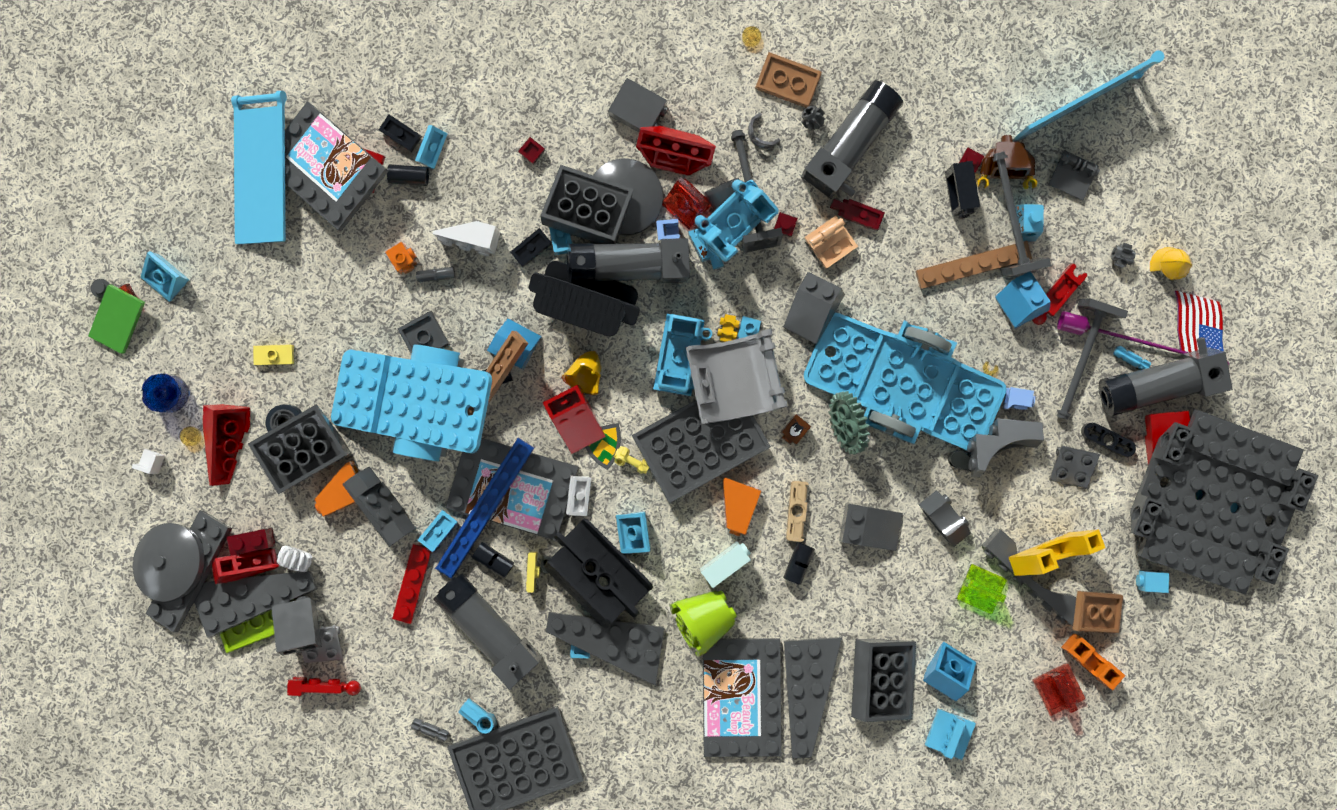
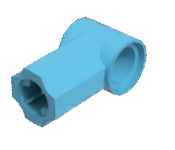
[458,698,497,734]

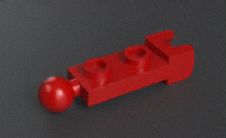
[1032,263,1087,325]
[287,677,361,696]

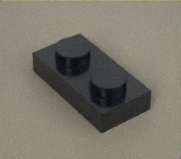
[378,114,422,153]
[510,228,552,267]

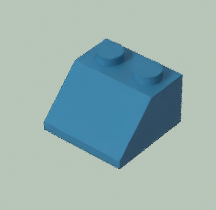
[995,271,1051,328]
[487,319,542,370]
[923,642,976,701]

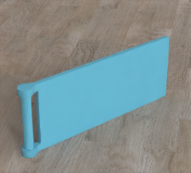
[1013,50,1164,142]
[231,91,287,245]

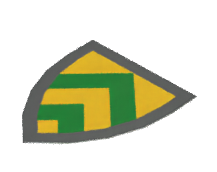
[585,423,621,470]

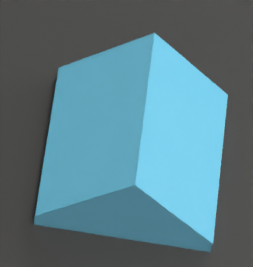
[140,251,189,302]
[616,511,651,553]

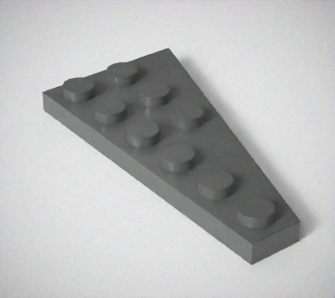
[194,571,318,638]
[546,612,664,686]
[784,637,842,759]

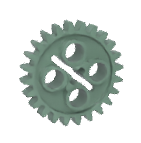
[828,391,870,455]

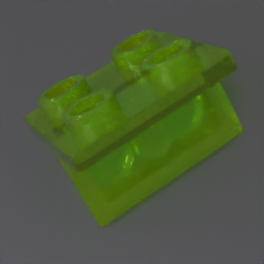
[956,564,1007,614]

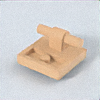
[804,216,858,269]

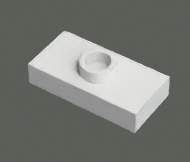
[566,476,591,516]

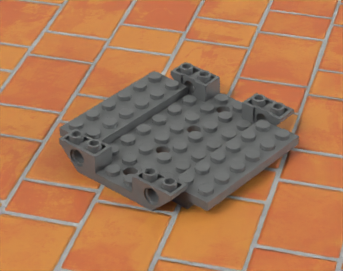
[1130,409,1319,595]

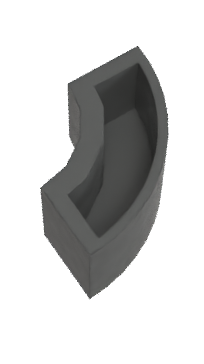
[918,490,971,548]

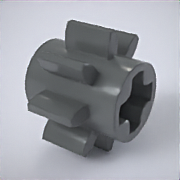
[801,105,825,130]
[1111,242,1136,268]

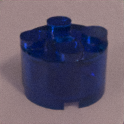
[141,374,190,413]

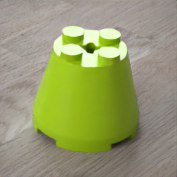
[669,590,737,657]

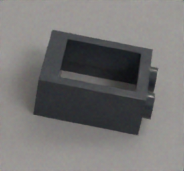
[945,161,980,219]

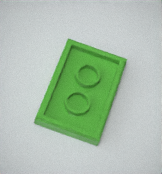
[88,284,145,354]

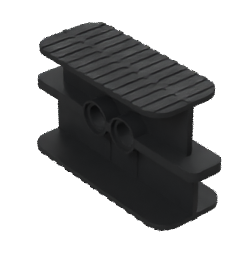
[528,261,640,337]
[544,518,653,628]

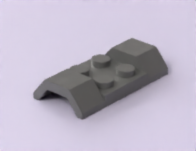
[342,466,416,547]

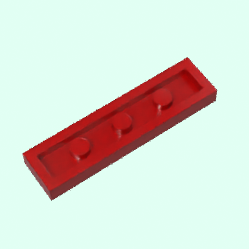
[392,544,432,624]

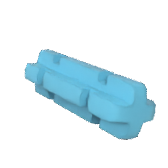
[1113,346,1151,370]

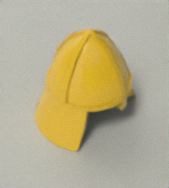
[1150,247,1193,280]
[561,351,601,395]

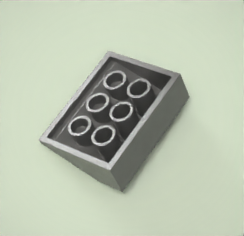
[540,164,634,244]
[248,404,351,494]
[851,639,916,722]

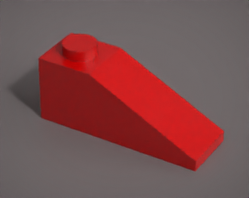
[212,549,279,584]

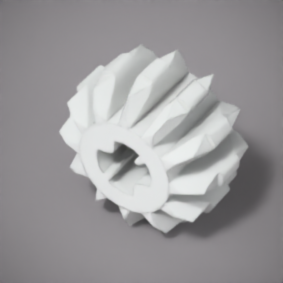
[277,546,313,572]

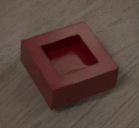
[518,137,546,165]
[959,147,984,173]
[774,212,798,237]

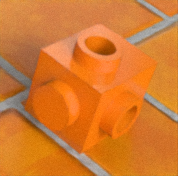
[385,242,417,274]

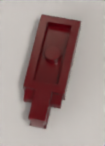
[830,199,885,231]

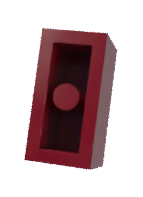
[227,527,276,556]

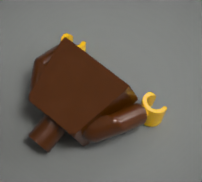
[976,135,1037,189]

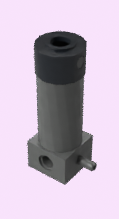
[801,80,903,199]
[567,238,690,283]
[1098,337,1233,416]
[433,573,543,690]

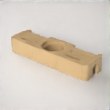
[786,481,809,542]

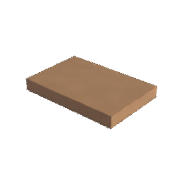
[755,52,822,108]
[1073,591,1123,634]

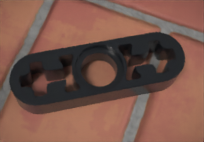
[1081,422,1136,457]

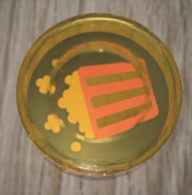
[742,26,761,47]
[180,427,201,446]

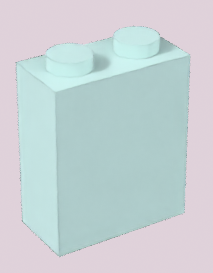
[700,541,751,588]

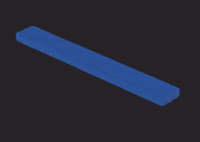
[435,437,534,579]

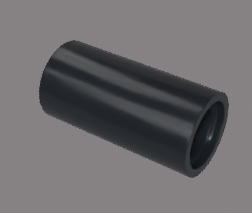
[387,164,429,186]
[472,542,515,579]
[783,542,815,585]

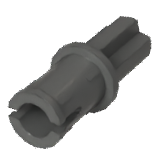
[416,266,455,282]

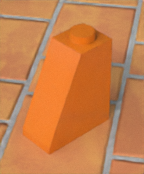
[315,461,358,517]
[723,477,761,536]

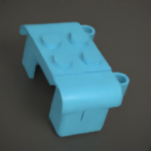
[695,180,779,262]
[653,313,712,396]

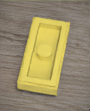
[253,345,294,365]
[526,552,540,593]

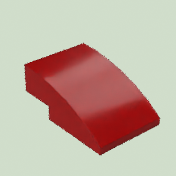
[1145,411,1190,464]

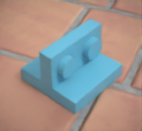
[925,708,976,760]

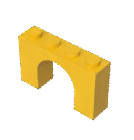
[1008,529,1105,576]

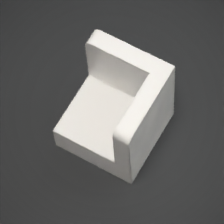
[132,449,165,474]

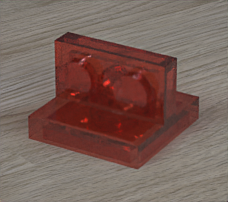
[662,177,711,229]
[1032,663,1086,716]

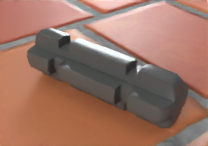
[411,718,449,742]

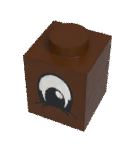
[780,414,811,445]

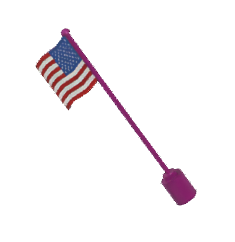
[1057,290,1229,365]

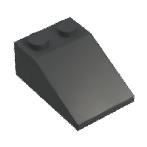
[783,272,845,345]
[839,503,903,551]

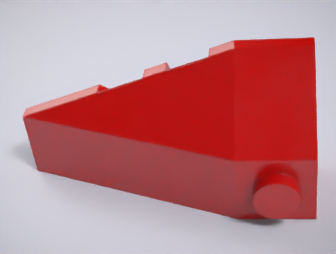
[203,404,251,486]

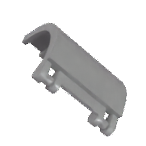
[686,329,788,424]

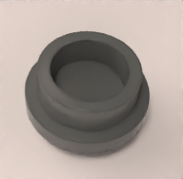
[91,279,110,298]

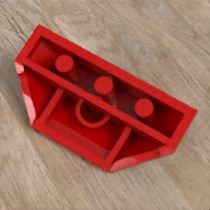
[636,126,716,176]

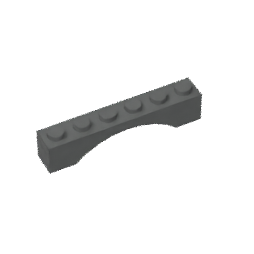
[981,528,1076,626]

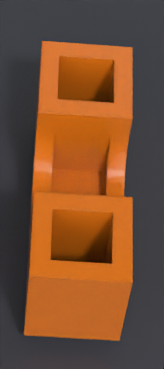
[1061,633,1126,690]

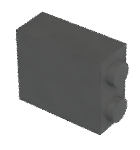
[608,78,668,132]
[271,596,322,656]

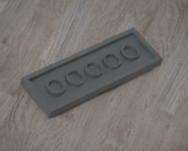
[145,510,233,632]

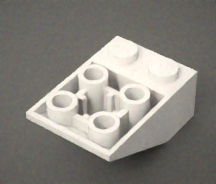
[433,221,501,256]

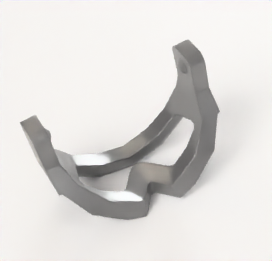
[748,113,781,148]

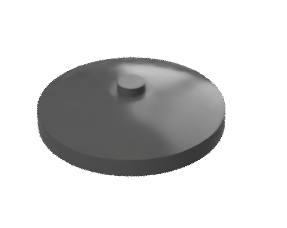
[593,158,663,236]
[133,523,204,602]

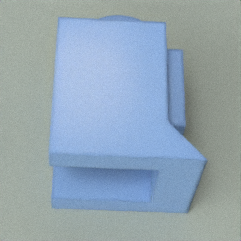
[656,219,680,240]
[1003,387,1035,410]

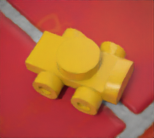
[717,314,739,342]

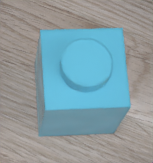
[1136,570,1169,593]

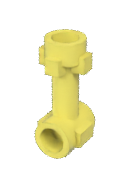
[614,447,649,474]

